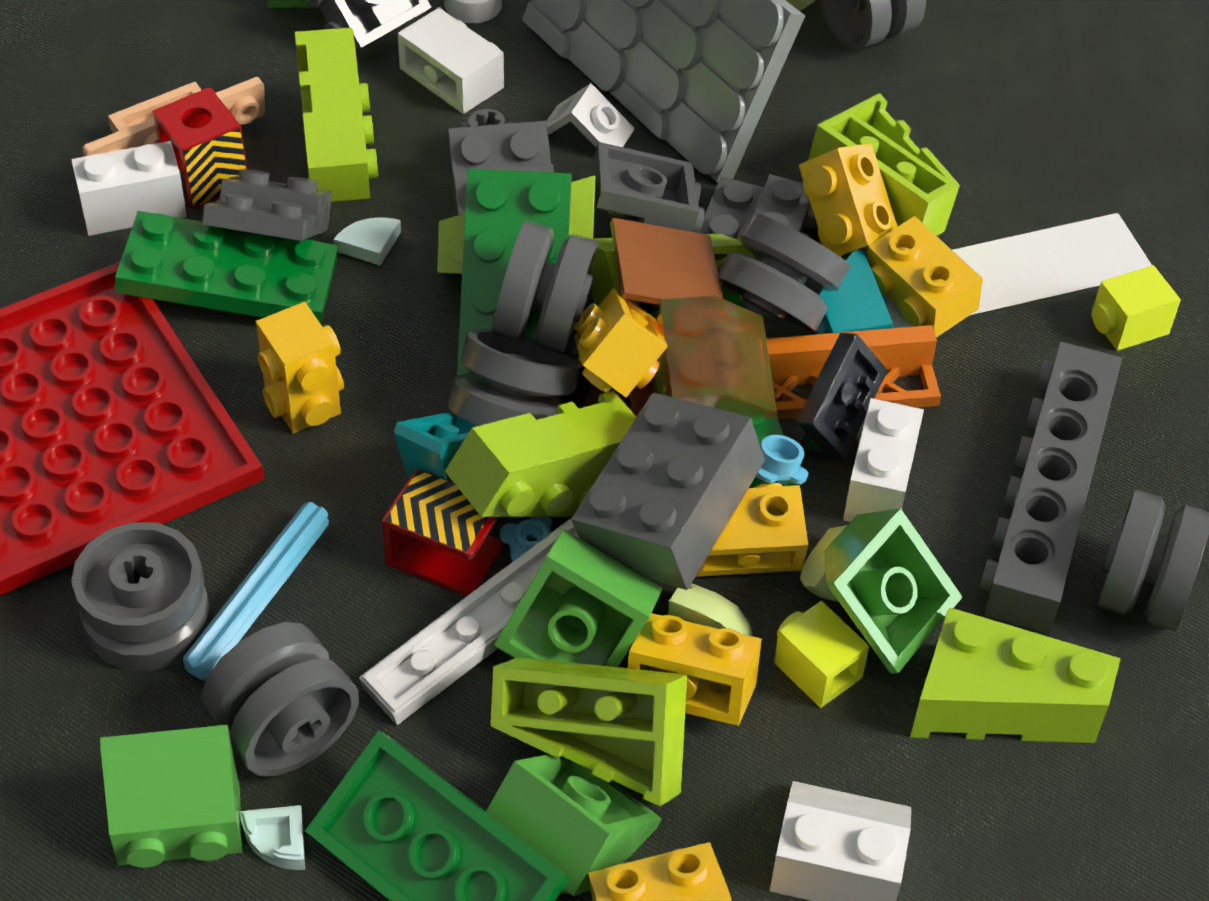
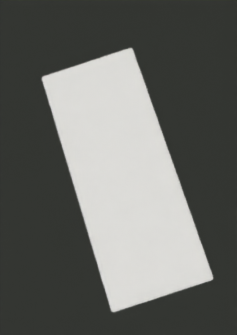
[882,213,1152,328]

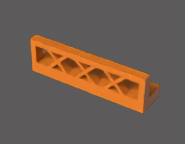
[753,325,941,419]

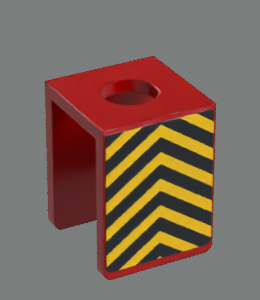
[152,87,247,210]
[382,468,503,597]

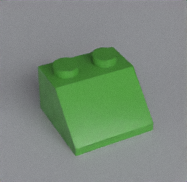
[824,508,962,674]
[494,529,663,667]
[100,725,243,868]
[486,754,662,896]

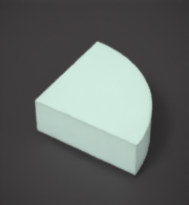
[334,217,401,265]
[240,805,306,870]

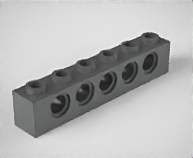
[979,341,1122,635]

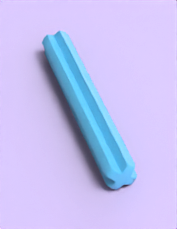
[183,502,329,681]

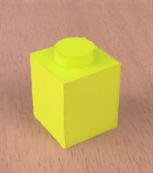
[1091,265,1181,351]
[774,601,869,708]

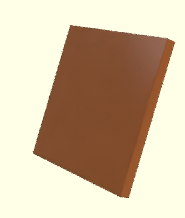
[610,218,725,315]

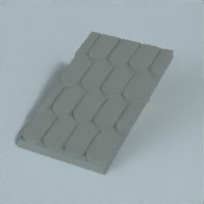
[522,0,805,183]

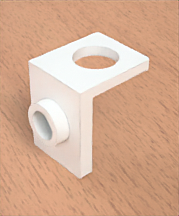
[546,83,634,147]

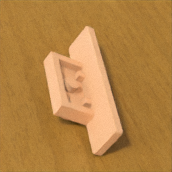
[83,77,266,157]

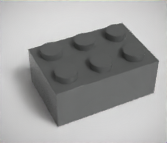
[571,393,765,590]

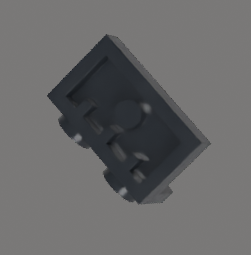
[796,332,888,459]

